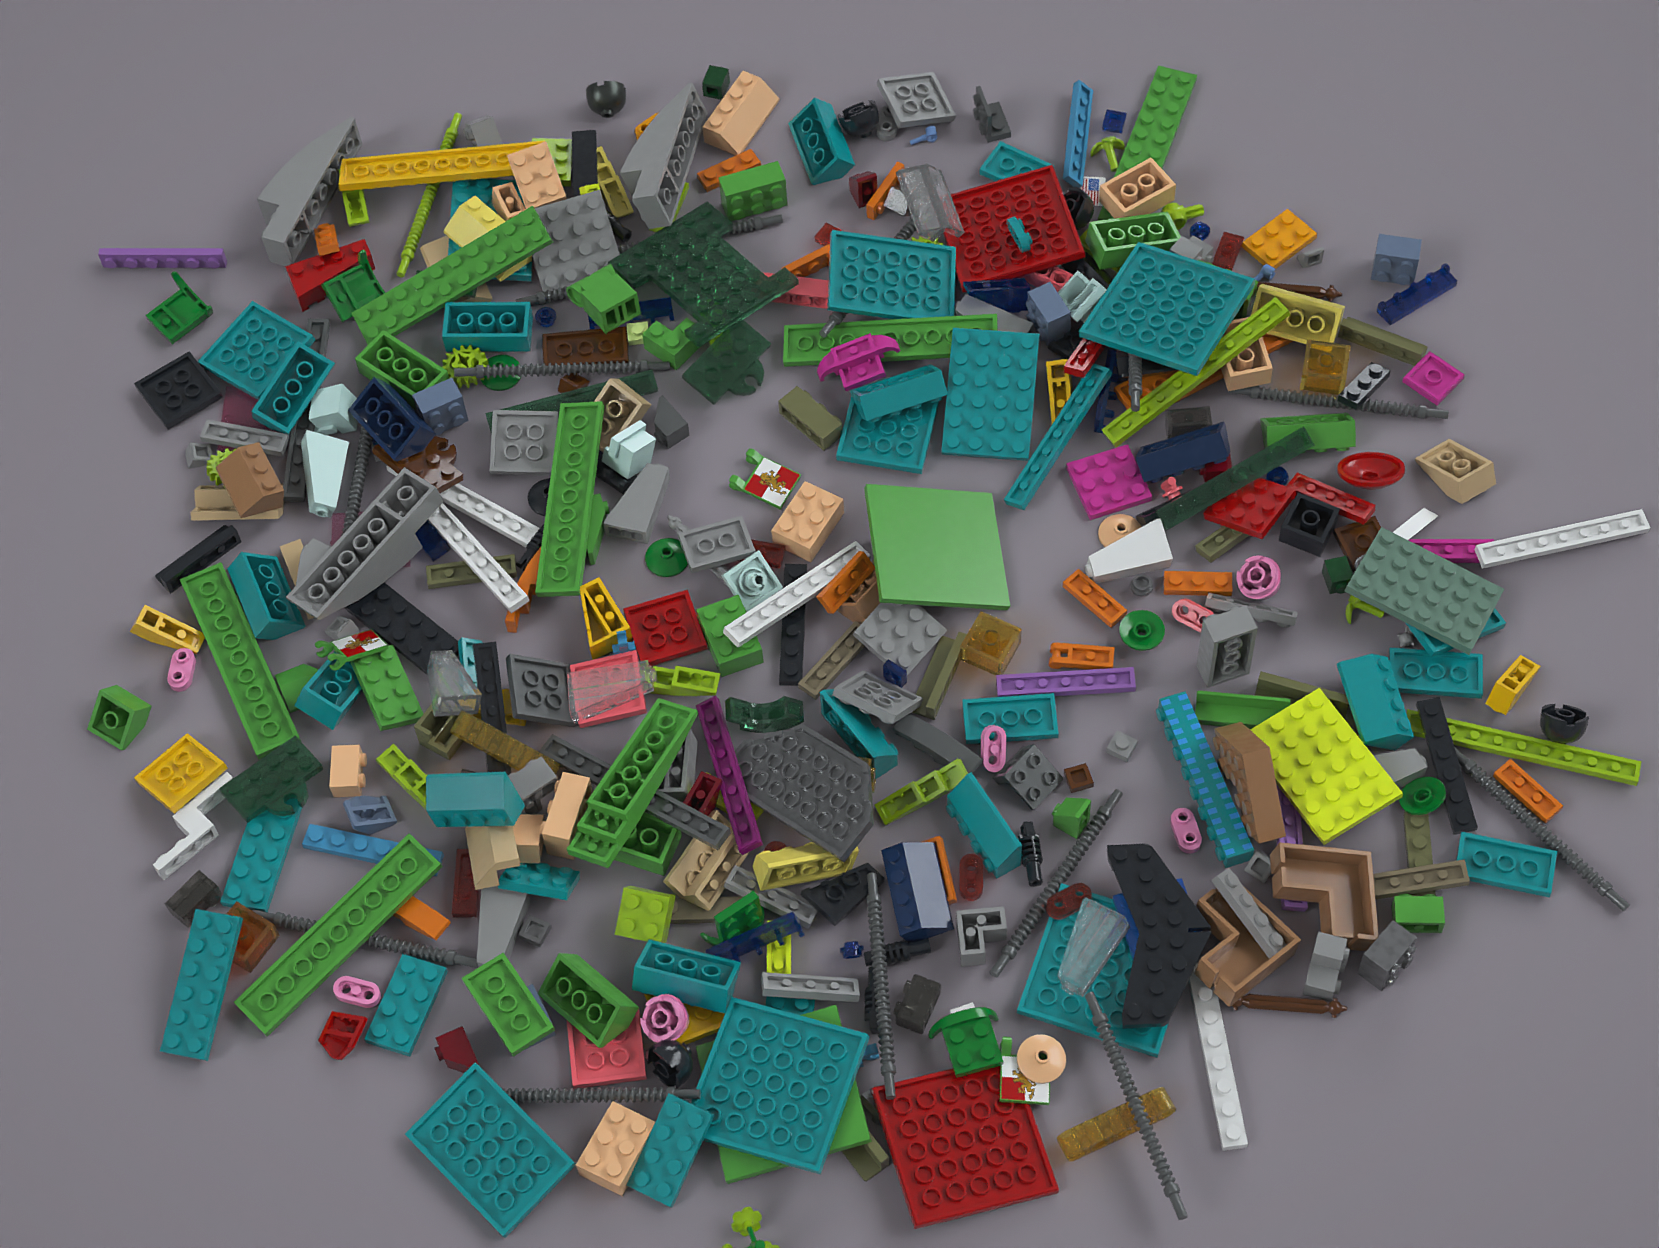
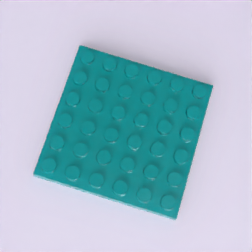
[1079,242,1255,376]
[1017,883,1169,1058]
[691,997,870,1175]

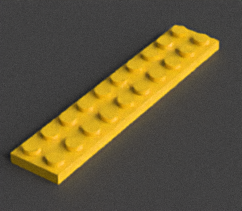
[338,141,545,191]

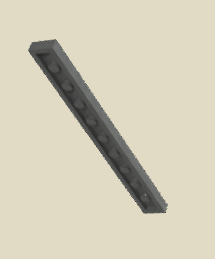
[283,319,330,502]
[539,734,732,850]

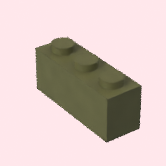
[778,386,843,451]

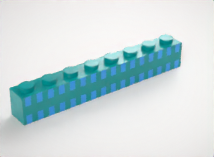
[1156,691,1254,868]

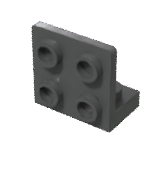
[973,86,1011,143]
[993,744,1063,810]

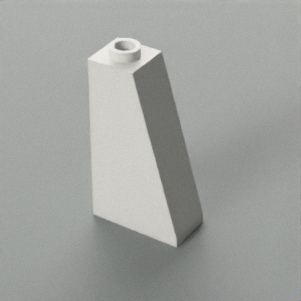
[1084,518,1173,584]

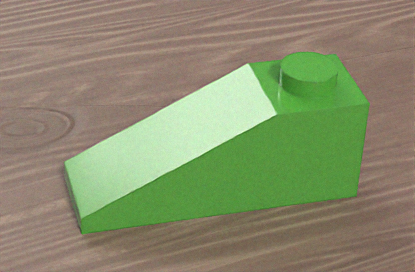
[587,493,610,565]

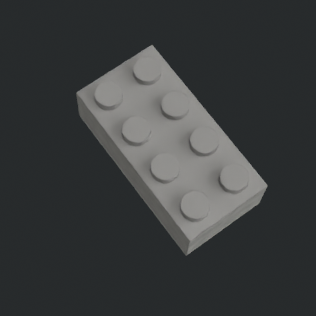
[1196,605,1258,688]

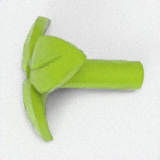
[1090,136,1125,172]
[1345,595,1384,624]

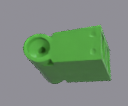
[566,264,641,334]

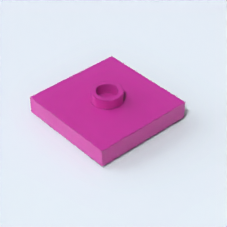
[1402,351,1465,405]

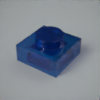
[1102,109,1127,134]
[883,659,907,688]

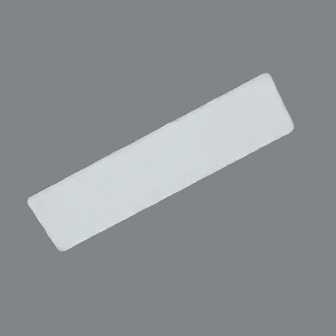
[1393,508,1438,540]

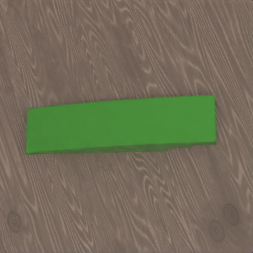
[567,698,698,868]

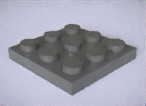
[506,654,578,727]

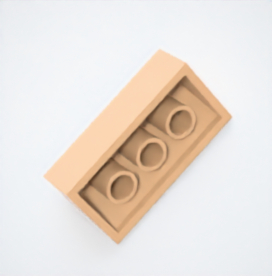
[702,71,779,155]

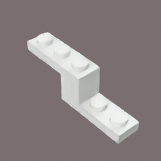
[153,772,237,880]

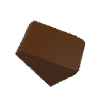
[558,373,590,400]

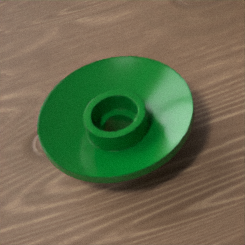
[481,354,522,391]
[645,538,688,577]
[1119,610,1165,651]
[1399,777,1446,815]

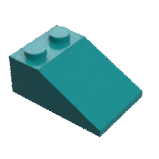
[294,651,363,730]

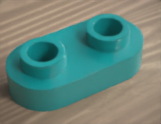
[1006,216,1033,253]

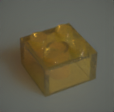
[1299,339,1351,395]
[960,611,1022,675]

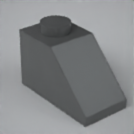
[654,395,689,449]

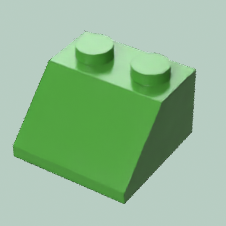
[87,685,152,750]

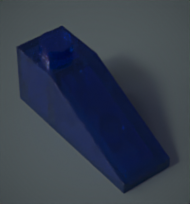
[963,278,1031,313]

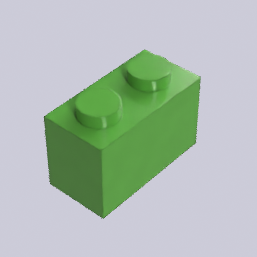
[1391,894,1445,933]

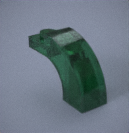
[725,696,804,733]

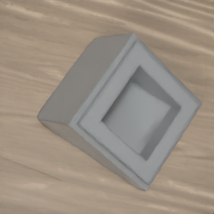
[1297,247,1324,268]
[185,443,213,469]
[324,616,359,640]
[1244,850,1271,883]

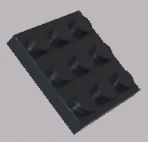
[134,351,223,430]

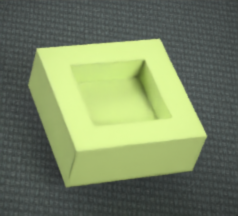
[627,321,648,346]

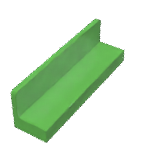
[1195,691,1291,729]

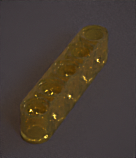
[450,711,561,774]
[1056,1087,1176,1162]

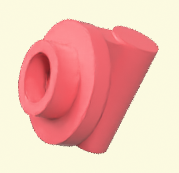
[1161,477,1183,500]

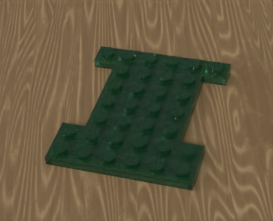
[608,201,799,348]

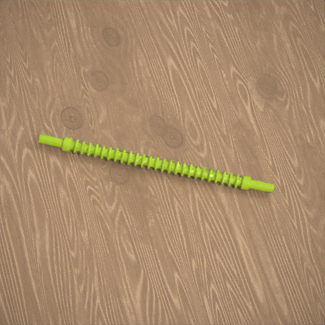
[397,113,462,278]

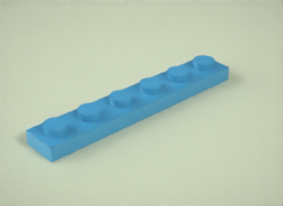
[1063,80,1093,188]
[302,824,444,876]

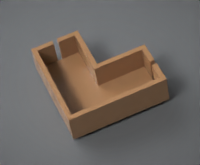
[1213,722,1286,843]
[1270,842,1379,951]
[1194,886,1301,1007]

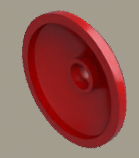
[1337,452,1405,490]

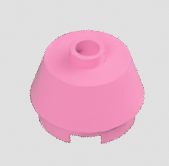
[1236,555,1281,599]
[640,994,689,1042]

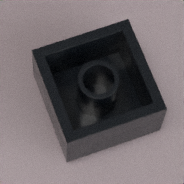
[1279,493,1340,557]

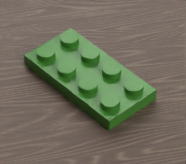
[350,645,424,731]
[462,952,555,1057]

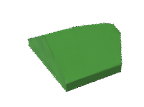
[275,664,318,713]

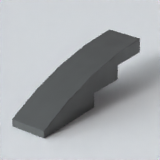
[893,714,983,774]

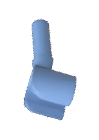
[910,126,937,145]
[1254,264,1275,281]

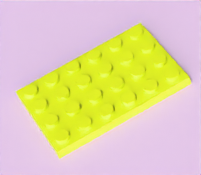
[1250,688,1403,845]

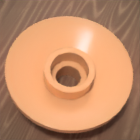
[1098,514,1141,547]
[1017,1035,1066,1083]

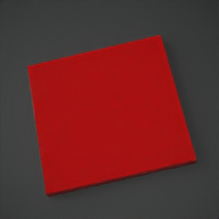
[933,165,1086,293]
[871,1066,1059,1229]

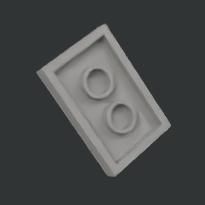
[678,516,755,573]

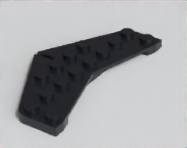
[1107,844,1211,1029]

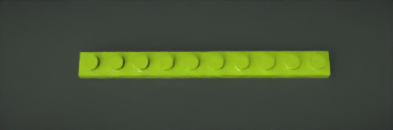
[1101,297,1290,448]
[1406,709,1642,786]

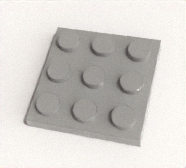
[877,72,956,128]
[489,410,559,476]
[852,603,947,680]
[832,670,923,724]

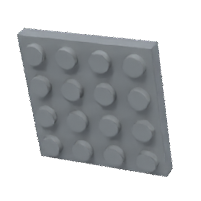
[520,190,624,293]

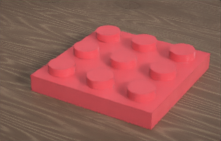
[570,650,647,728]
[567,1009,647,1089]

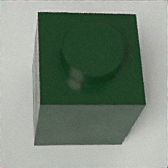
[702,65,730,100]
[1322,556,1353,594]

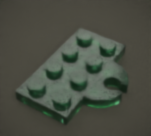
[682,316,771,405]
[219,736,323,823]

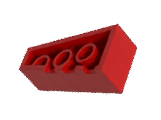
[285,239,375,312]

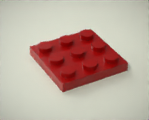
[1203,470,1296,539]
[623,589,708,668]

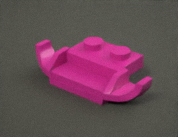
[817,333,900,392]

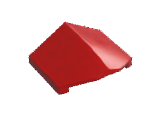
[318,1011,368,1060]

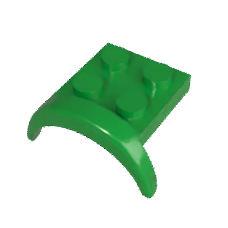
[321,250,385,322]
[146,271,213,345]
[700,890,764,950]
[928,1007,1004,1078]

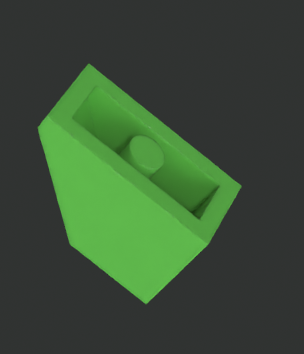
[1052,797,1091,839]

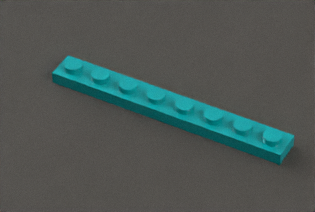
[1004,364,1112,510]

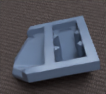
[343,795,397,835]

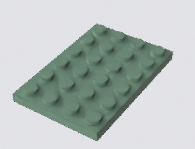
[1344,527,1504,655]

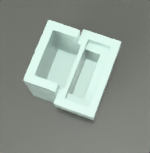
[1058,271,1107,323]
[309,384,358,435]
[602,420,656,479]

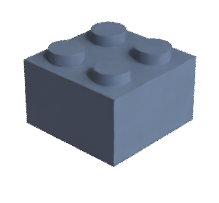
[1371,234,1422,286]
[1026,282,1071,347]
[412,378,469,435]

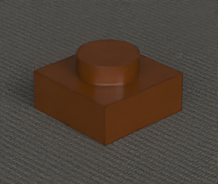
[1064,763,1094,793]

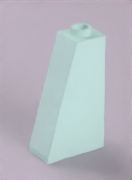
[301,430,349,518]

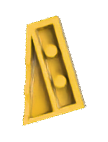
[580,577,633,660]

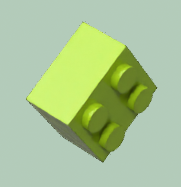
[614,886,676,943]

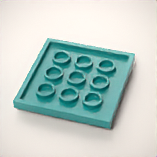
[198,301,316,400]
[836,386,939,474]

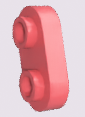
[1172,598,1214,632]

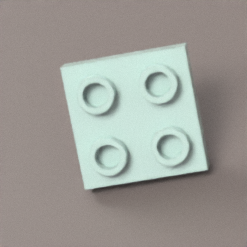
[721,550,783,613]

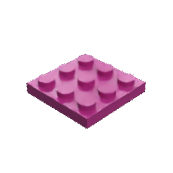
[1066,444,1152,520]

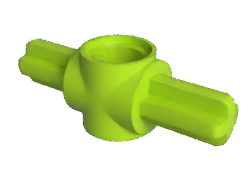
[1161,202,1204,230]

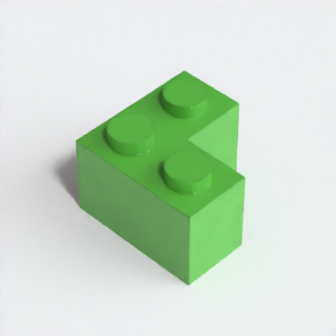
[642,318,704,370]

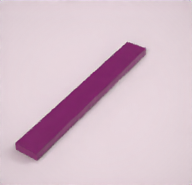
[696,695,763,855]

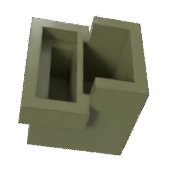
[414,699,474,761]

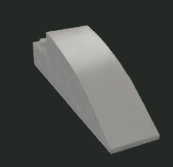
[620,83,707,229]
[257,117,362,266]
[286,467,444,620]

